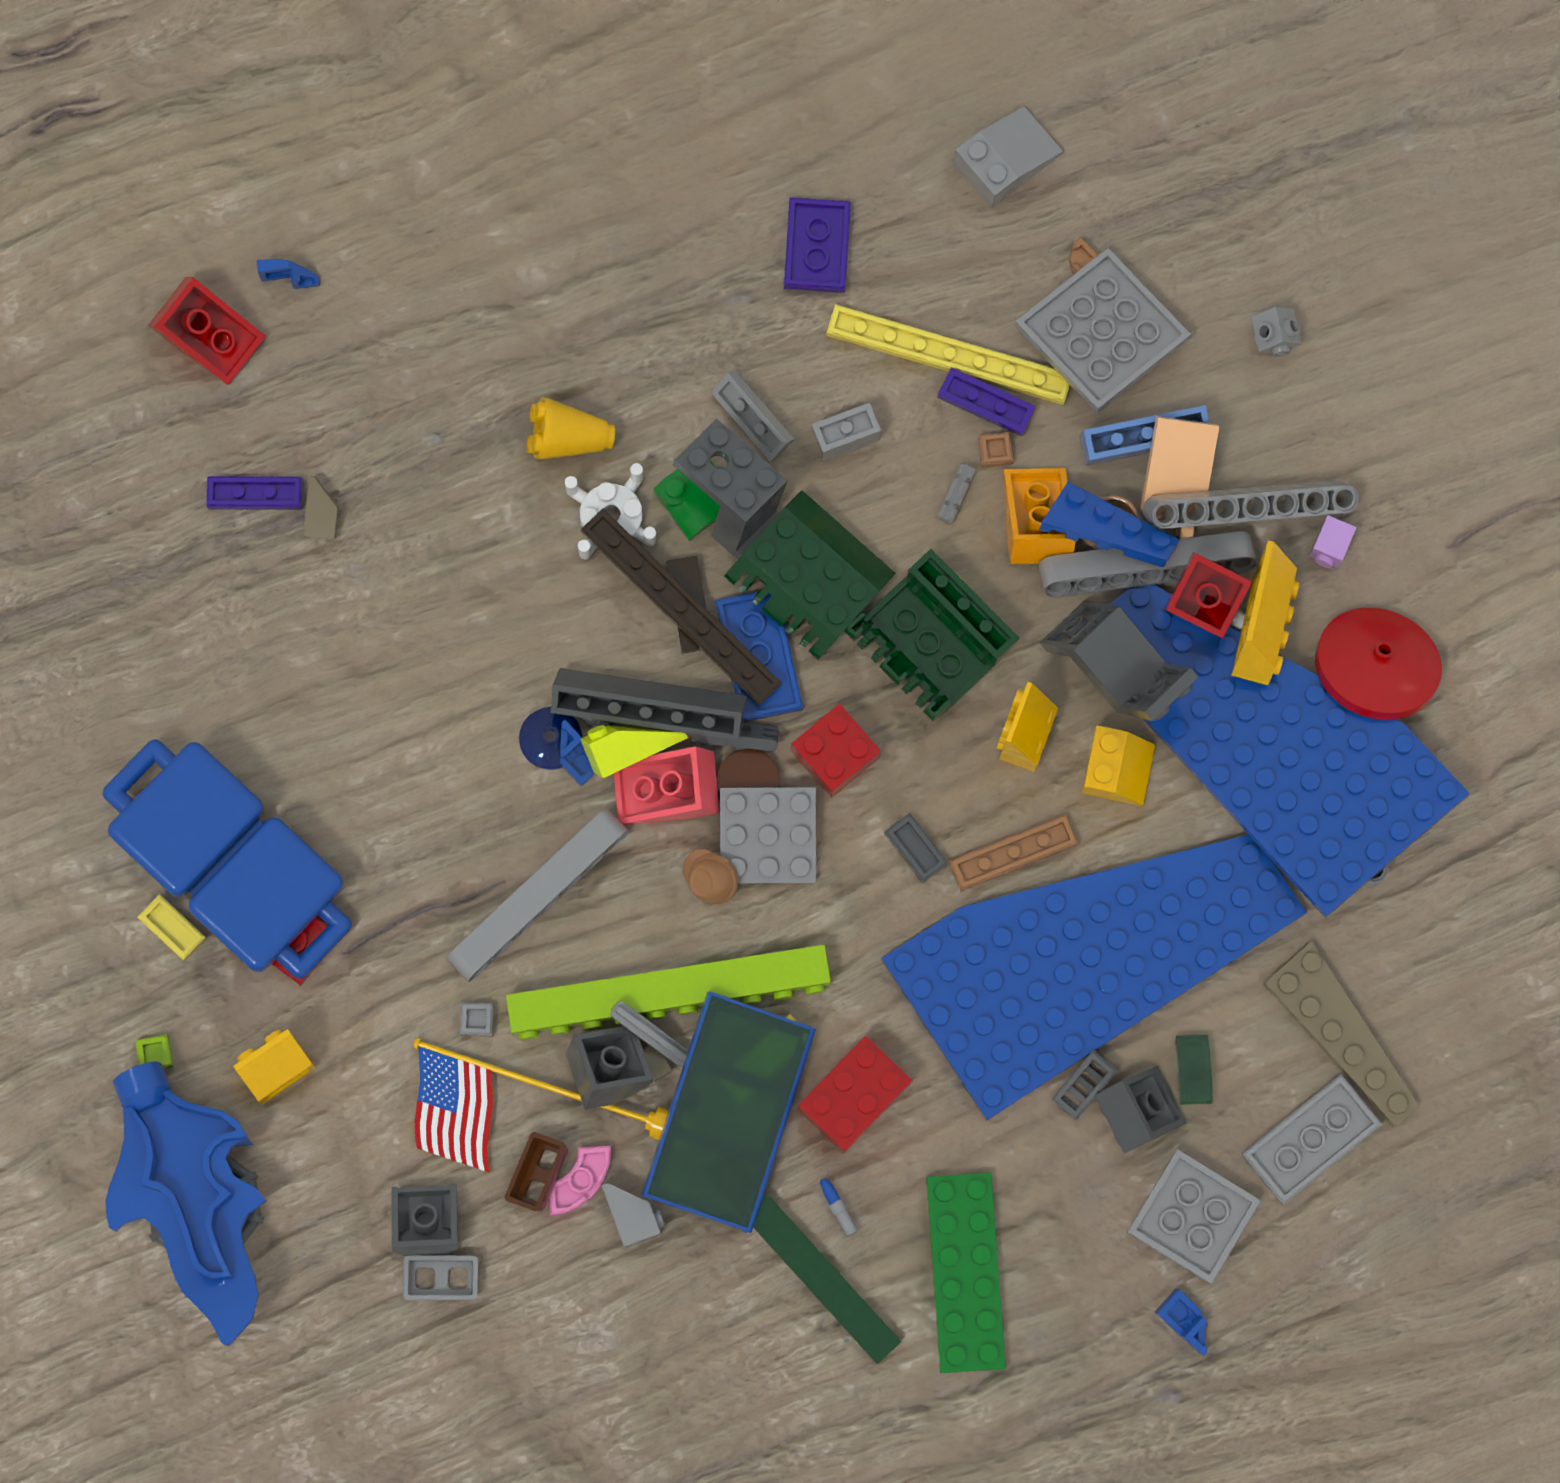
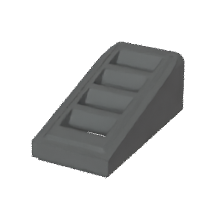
[1052,1050,1120,1120]

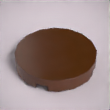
[717,749,780,794]

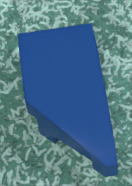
[257,259,320,289]
[559,720,595,787]
[1155,1288,1207,1356]

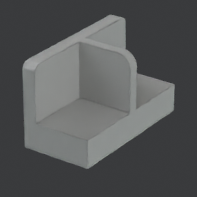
[811,403,881,462]

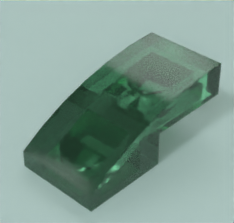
[1175,1035,1213,1105]

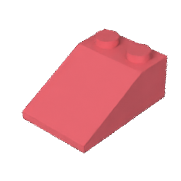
[614,746,720,825]

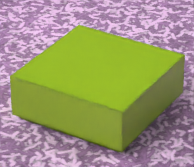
[135,1034,174,1069]

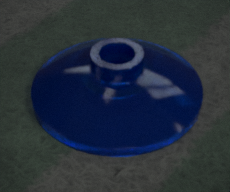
[519,707,582,770]

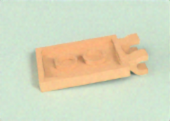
[1140,416,1220,539]

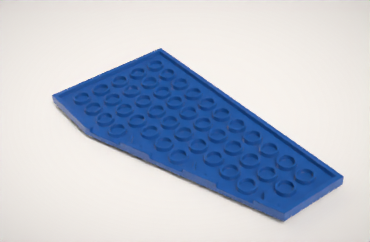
[881,835,1307,1121]

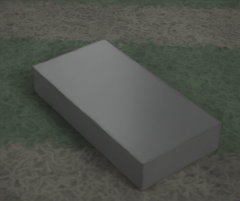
[884,813,948,884]

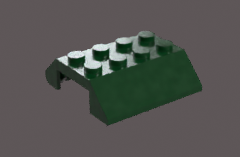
[724,490,895,660]
[844,549,1019,721]

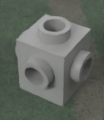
[1251,306,1302,357]

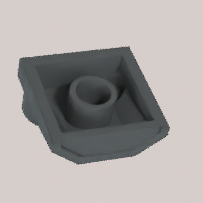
[391,1184,459,1256]

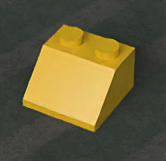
[1081,725,1155,807]

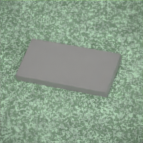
[1241,1074,1382,1205]

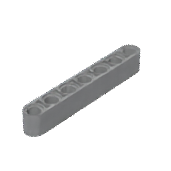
[1143,480,1359,529]
[1038,531,1257,597]
[446,808,629,982]

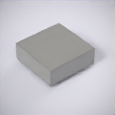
[460,1003,494,1037]

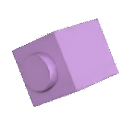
[1309,515,1357,568]

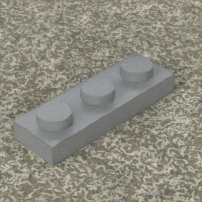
[711,370,794,462]

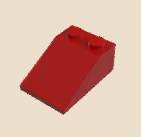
[148,277,266,385]

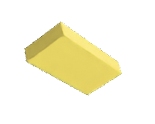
[137,894,207,962]

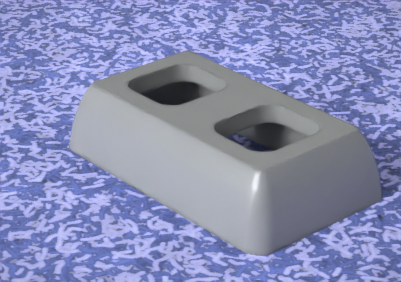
[403,1255,478,1300]

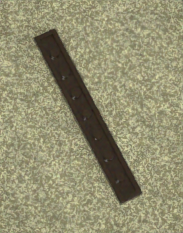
[581,508,782,707]

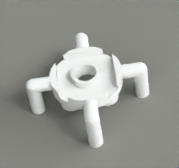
[565,463,657,560]

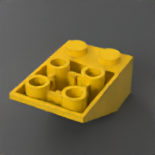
[996,682,1058,772]

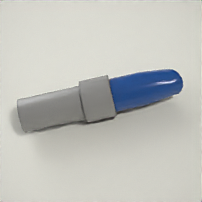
[820,1178,858,1237]

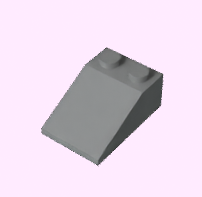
[953,106,1063,208]

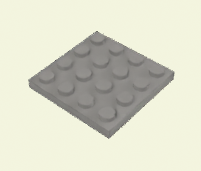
[1015,248,1191,413]

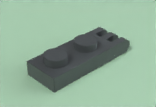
[692,722,779,751]

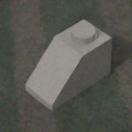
[602,1183,665,1249]

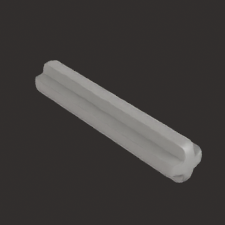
[610,1001,688,1067]

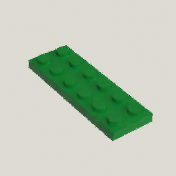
[926,1173,1006,1374]

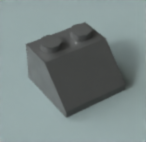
[566,1026,653,1110]
[1095,1066,1187,1153]

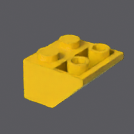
[233,1029,315,1105]

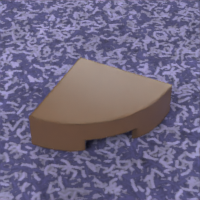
[1070,236,1098,275]

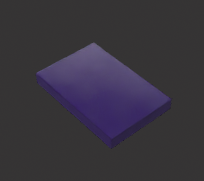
[784,197,851,293]

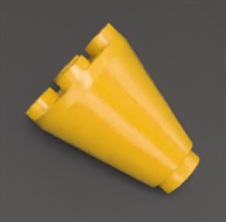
[526,397,615,460]

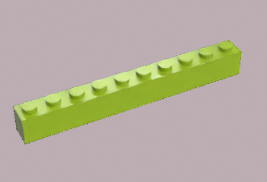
[506,945,831,1041]

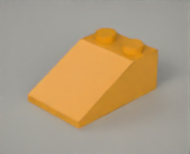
[1003,468,1076,564]

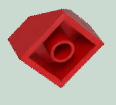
[1164,552,1252,638]

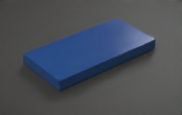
[715,591,803,722]

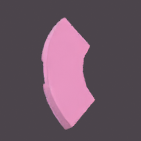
[549,1145,611,1216]

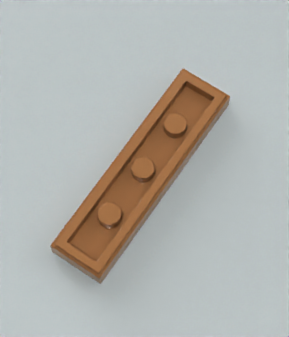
[949,814,1079,892]

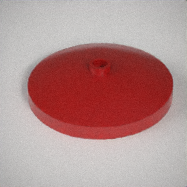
[1315,608,1442,720]

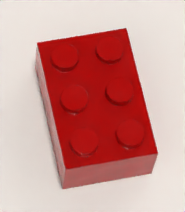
[797,1036,912,1154]

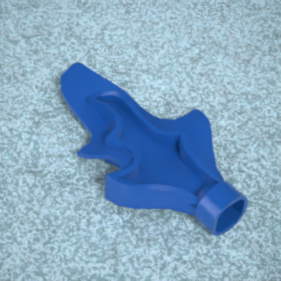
[105,1062,266,1346]

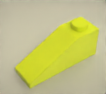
[580,725,688,778]

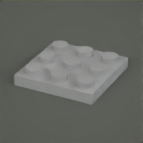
[720,787,816,884]
[1127,1149,1261,1284]

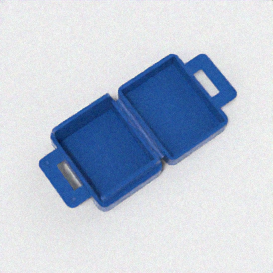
[103,739,352,979]

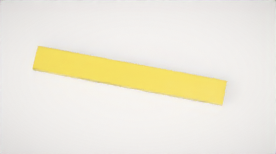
[826,304,1070,405]

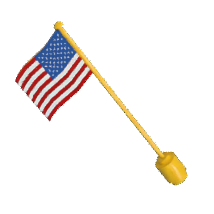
[413,1038,695,1173]

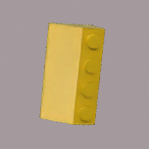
[1231,540,1300,685]

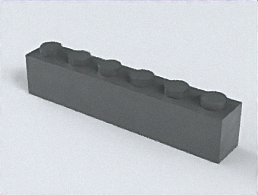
[551,668,747,741]

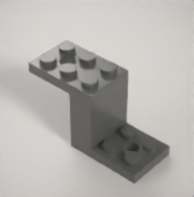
[673,419,788,559]
[1040,600,1198,721]

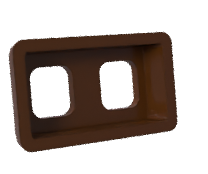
[505,1132,568,1212]

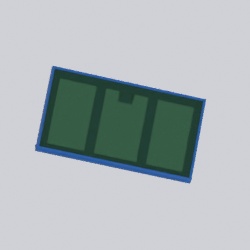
[641,991,816,1233]

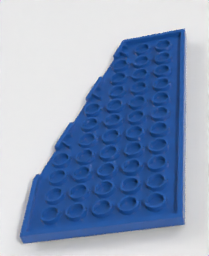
[1109,584,1469,918]

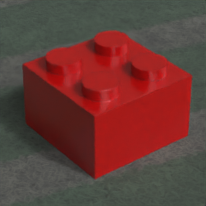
[790,703,881,798]

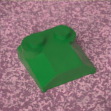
[653,460,721,542]

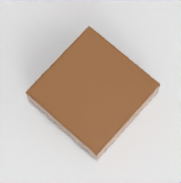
[978,432,1014,468]

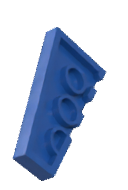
[1039,482,1179,568]

